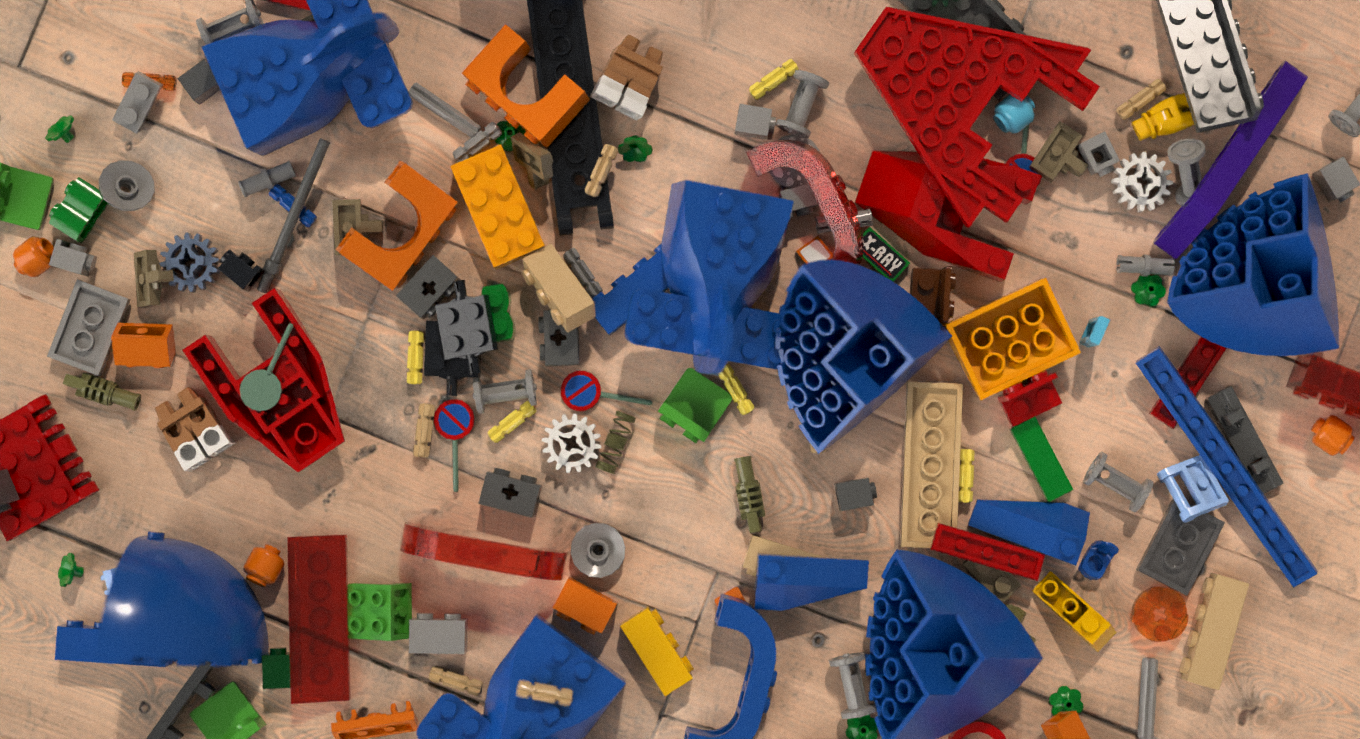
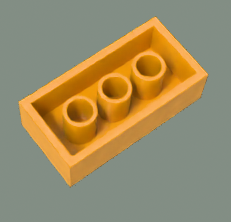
[450,144,545,270]

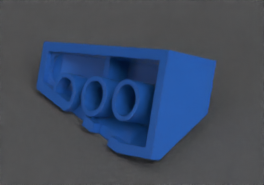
[968,499,1090,566]
[754,553,869,611]

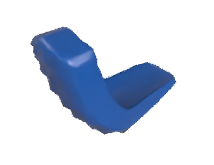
[1078,540,1119,580]

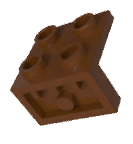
[911,266,956,325]

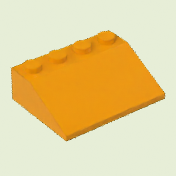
[943,278,1081,400]

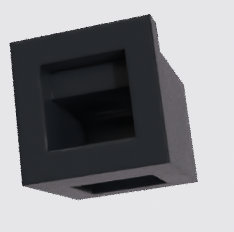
[218,249,265,291]

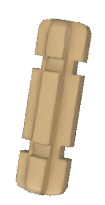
[1116,79,1166,120]
[585,144,618,197]
[413,403,435,458]
[429,666,483,696]
[516,680,573,706]

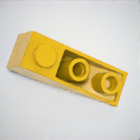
[1032,571,1117,652]

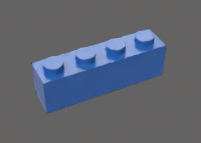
[592,243,669,336]
[55,620,172,667]

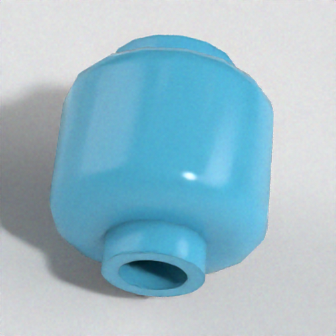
[993,95,1035,134]

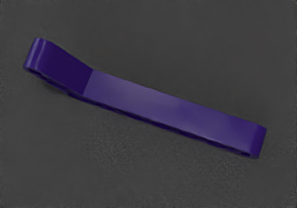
[1153,60,1308,259]

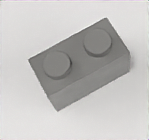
[409,613,468,654]

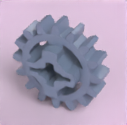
[159,232,220,293]

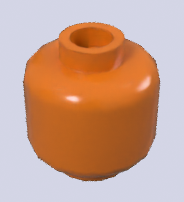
[13,236,54,277]
[1311,415,1355,456]
[243,544,285,588]

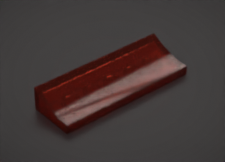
[287,534,351,704]

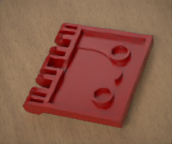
[0,394,100,541]

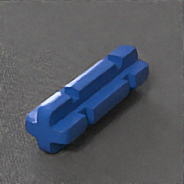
[268,184,317,227]

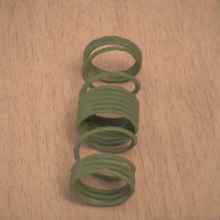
[595,411,636,474]

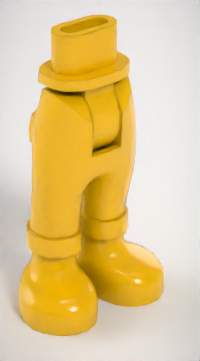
[1131,93,1194,141]

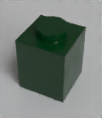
[262,647,295,689]

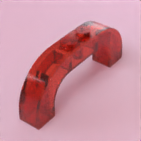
[746,140,864,266]
[399,522,568,580]

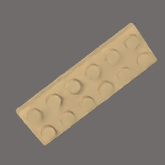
[900,381,963,548]

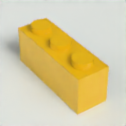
[620,606,694,696]

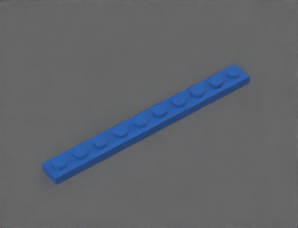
[1136,346,1318,588]

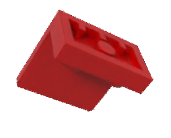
[997,370,1062,427]

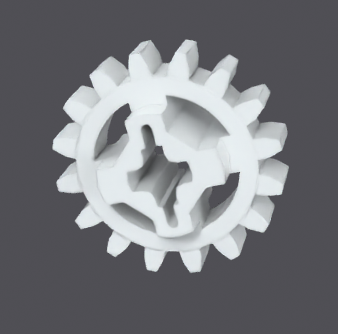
[1111,152,1173,212]
[542,414,602,473]

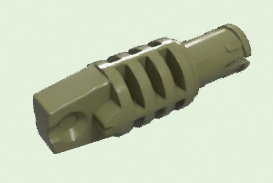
[63,372,141,411]
[734,456,765,533]

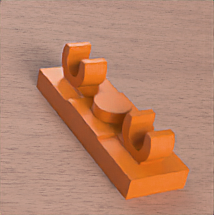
[331,701,419,739]

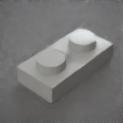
[112,71,163,134]

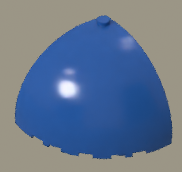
[1167,173,1339,356]
[775,260,952,454]
[95,531,269,666]
[865,550,1043,739]

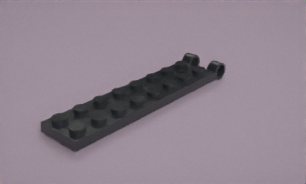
[527,0,614,236]

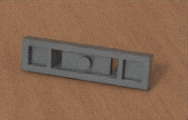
[1205,386,1284,494]
[146,662,216,739]

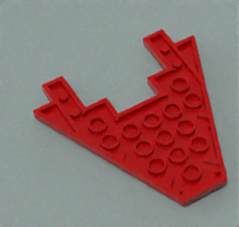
[854,7,1100,228]

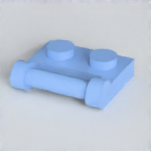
[1157,455,1229,523]

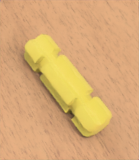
[749,59,799,100]
[407,331,424,384]
[718,364,754,415]
[488,401,537,443]
[958,449,975,503]

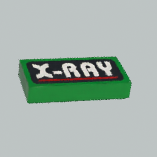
[851,227,910,282]

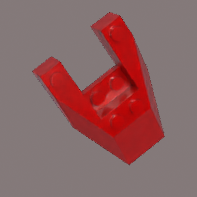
[854,151,1041,282]
[182,288,345,473]

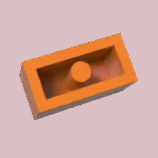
[111,323,176,368]
[553,577,618,635]

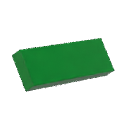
[1010,417,1073,502]

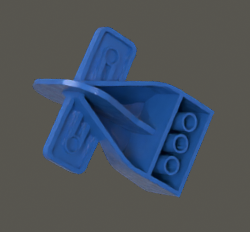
[202,0,413,156]
[625,180,794,375]
[416,613,626,739]

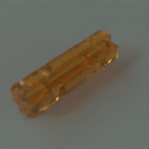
[122,72,177,91]

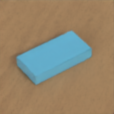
[1079,316,1110,348]

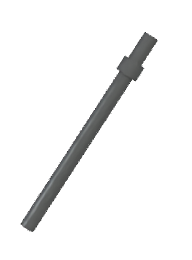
[257,138,330,293]

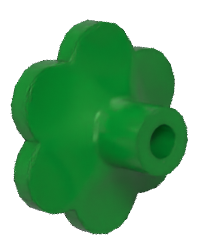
[45,115,74,143]
[495,121,526,152]
[618,135,653,162]
[1131,275,1166,306]
[58,553,84,587]
[1049,686,1084,715]
[845,715,878,739]

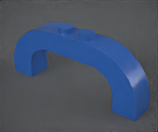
[684,594,777,739]

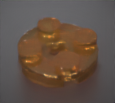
[1131,586,1188,642]

